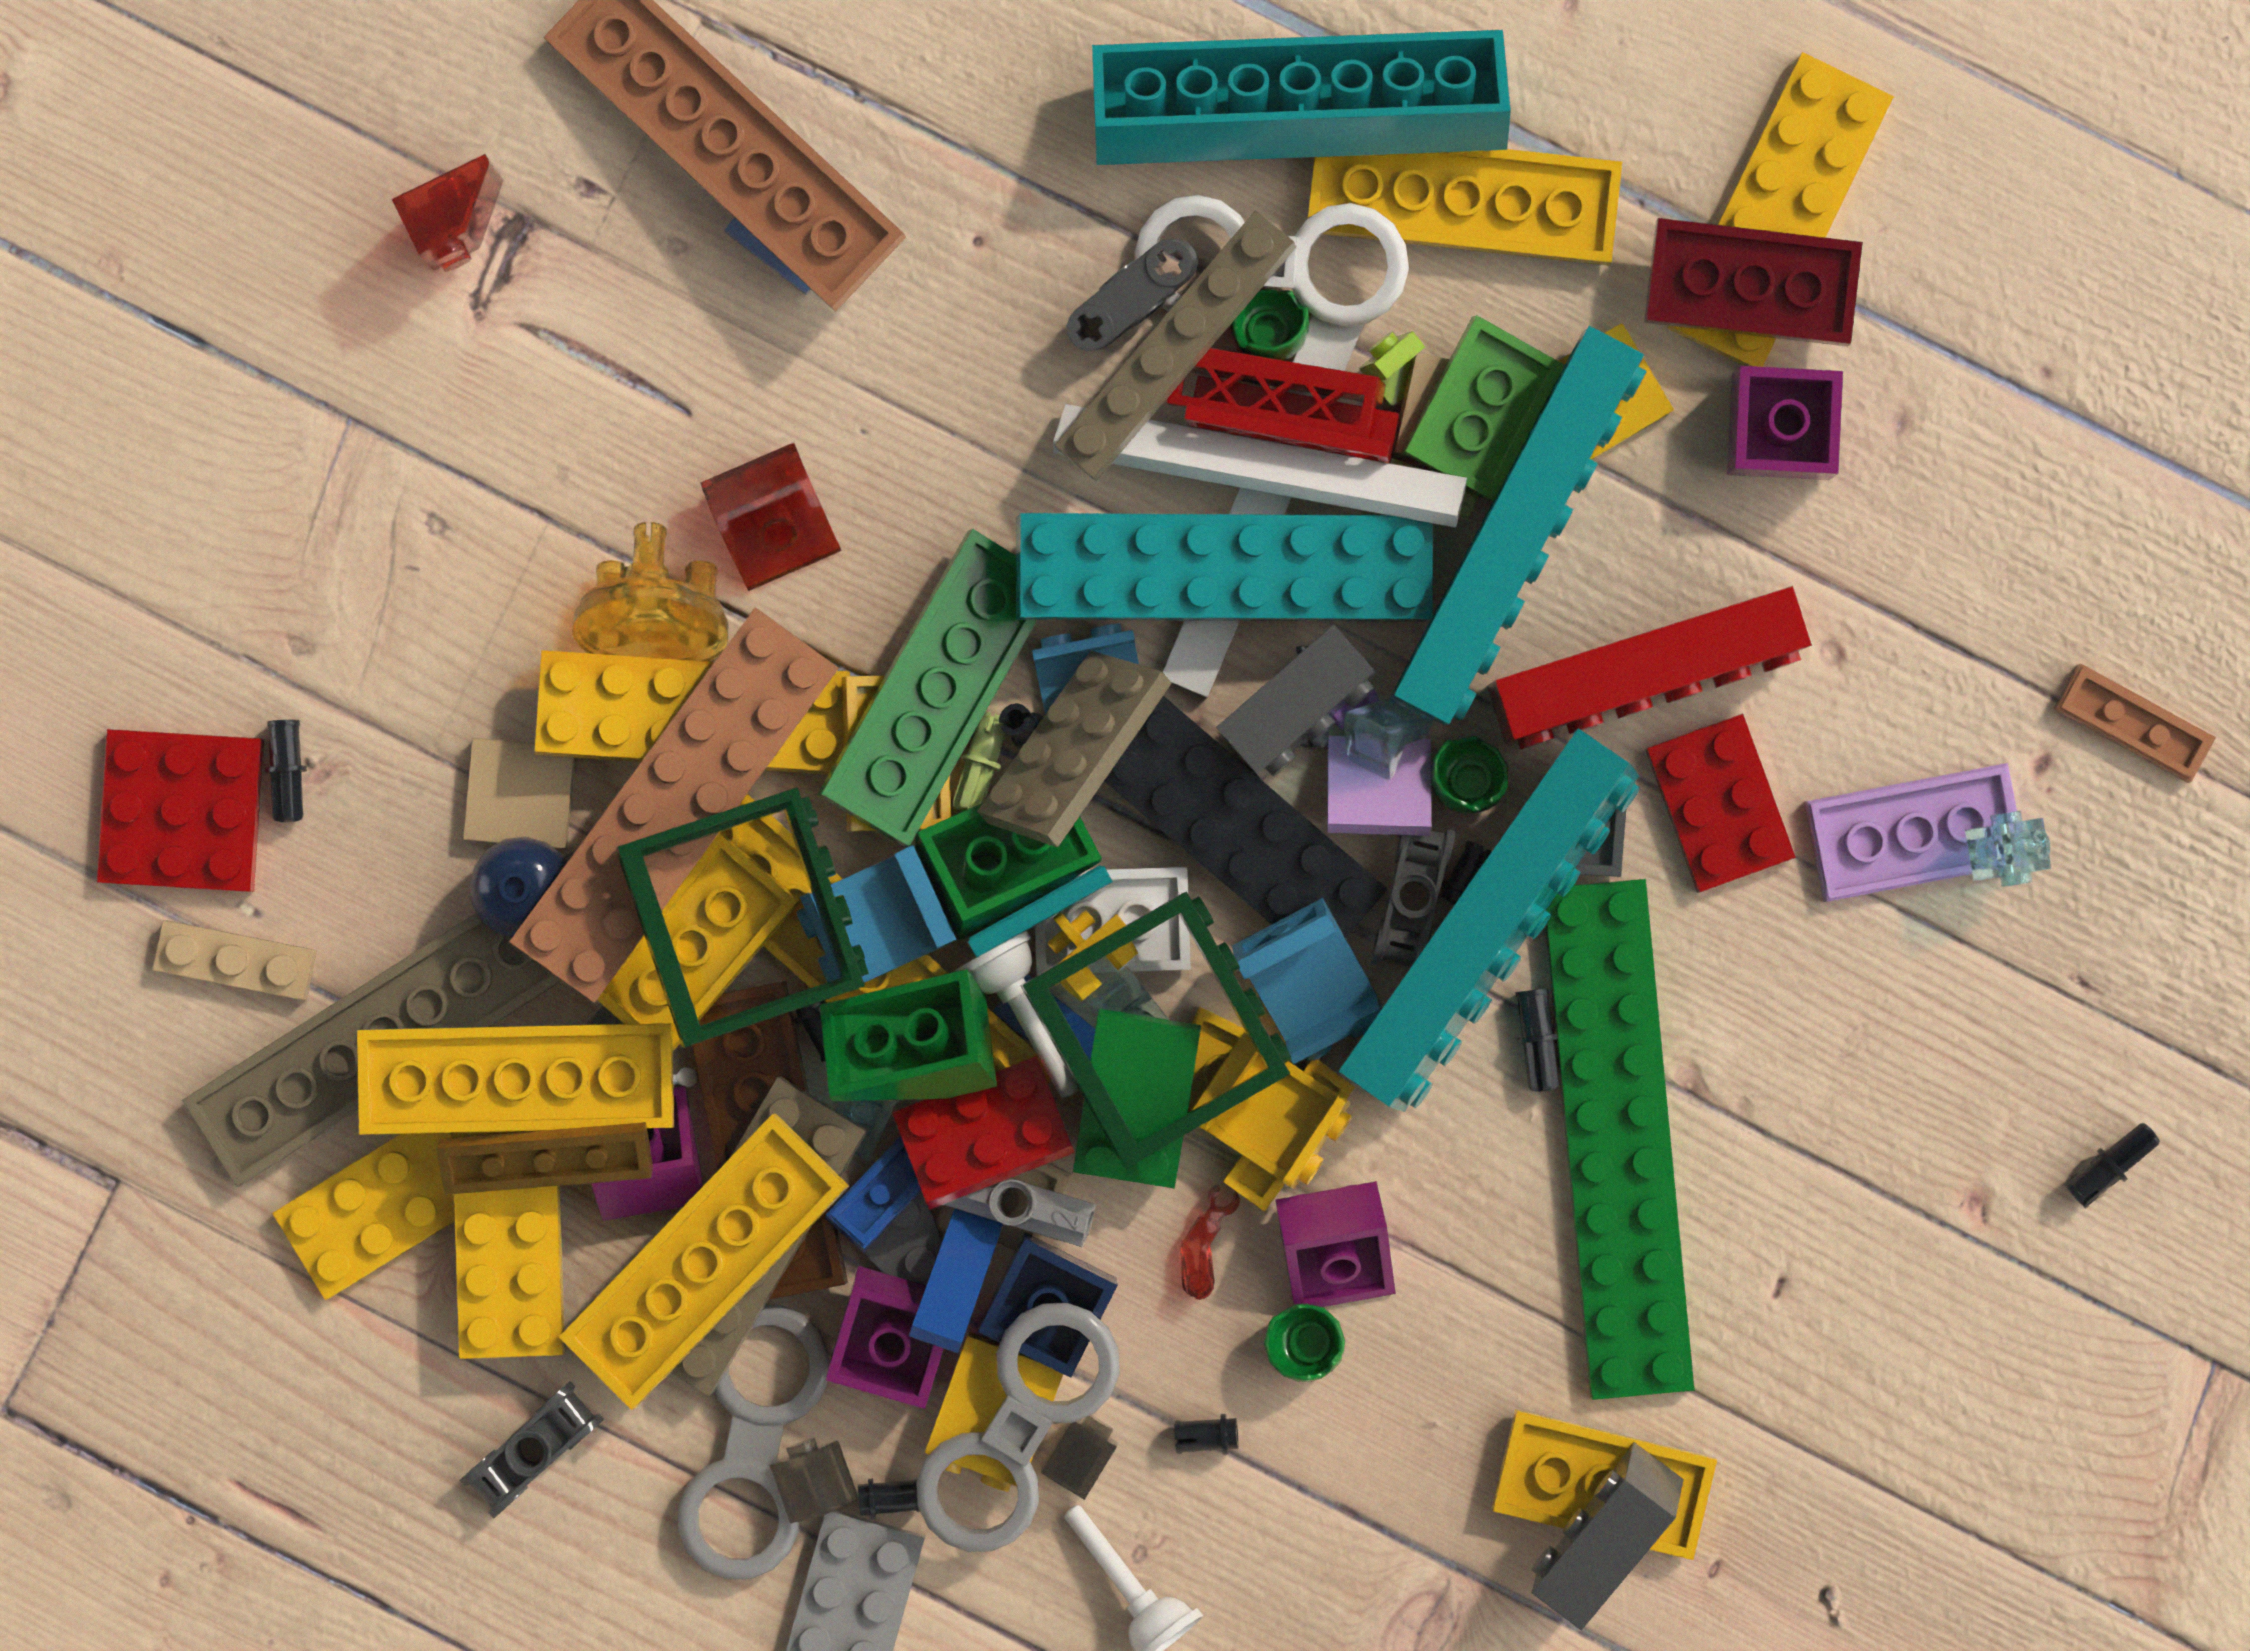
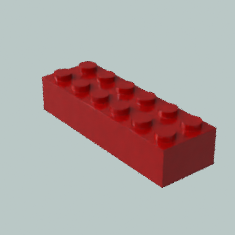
[1487,586,1812,750]

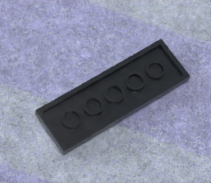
[1104,696,1388,938]

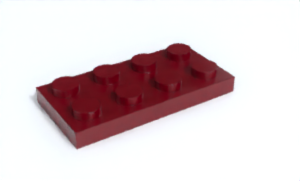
[1644,218,1863,347]

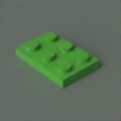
[1401,315,1565,501]

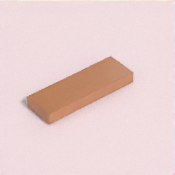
[2054,664,2216,783]

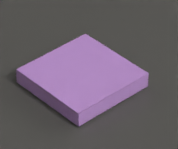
[1327,736,1432,836]

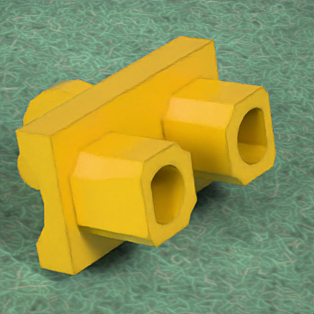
[1047,910,1138,1002]

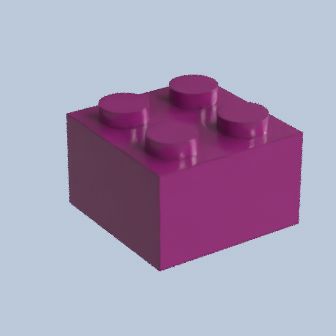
[1727,366,1843,480]
[825,1266,944,1409]

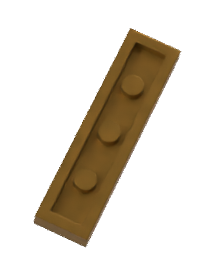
[437,1122,653,1195]

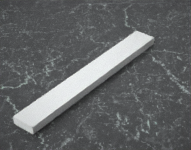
[1163,315,1364,698]
[1053,404,1467,527]

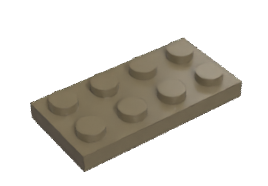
[977,650,1172,847]

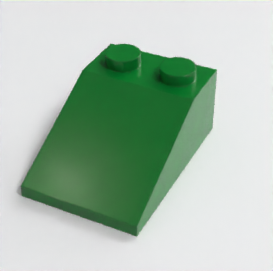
[915,803,1102,940]
[820,969,997,1101]
[1073,1009,1201,1189]

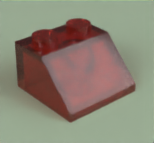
[392,154,504,272]
[700,442,842,591]

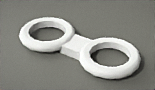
[1135,195,1409,327]

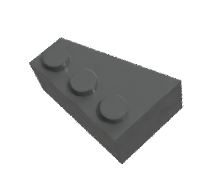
[1216,624,1376,781]
[1531,1442,1684,1631]

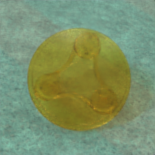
[572,522,729,662]

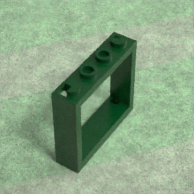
[616,787,869,1048]
[1020,891,1292,1168]

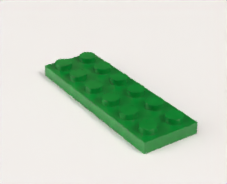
[817,529,1037,847]

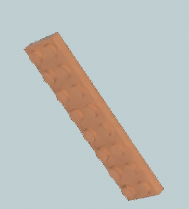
[543,0,906,312]
[509,607,839,1003]

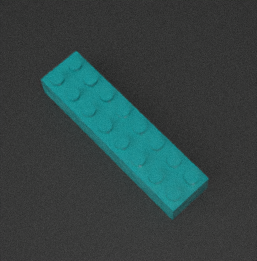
[1092,30,1511,165]
[1390,325,1646,725]
[1016,513,1433,622]
[1339,728,1640,1112]

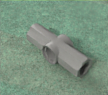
[943,1178,1096,1247]

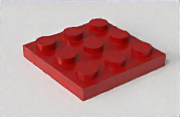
[97,729,264,892]

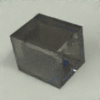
[1041,1415,1117,1500]
[769,1437,859,1524]

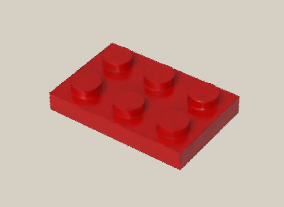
[1645,714,1796,893]
[892,1056,1075,1210]

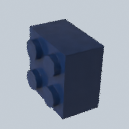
[978,1232,1118,1378]

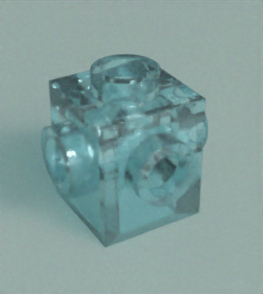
[1965,811,2051,887]

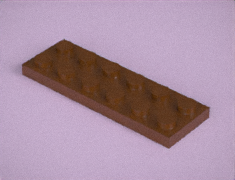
[692,981,848,1300]

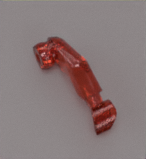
[1180,1185,1240,1300]

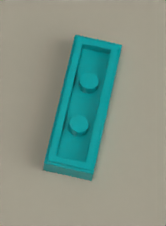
[968,865,1113,957]

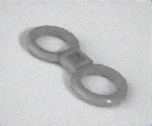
[916,1303,1120,1552]
[678,1305,830,1579]

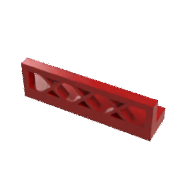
[1167,348,1386,438]
[1184,375,1400,464]

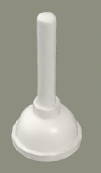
[955,931,1078,1098]
[1064,1505,1204,1651]

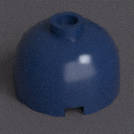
[470,836,567,938]

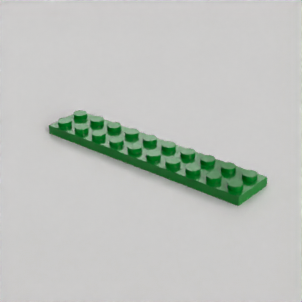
[1546,879,1695,1400]

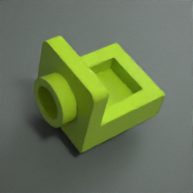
[1359,331,1425,406]

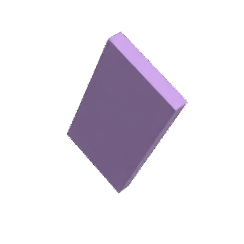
[1804,763,2027,902]

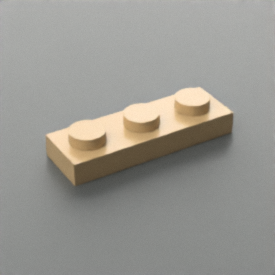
[153,920,317,1000]

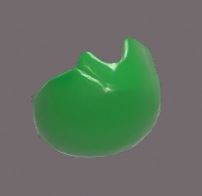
[1231,289,1309,361]
[1431,736,1508,814]
[1263,1304,1345,1382]

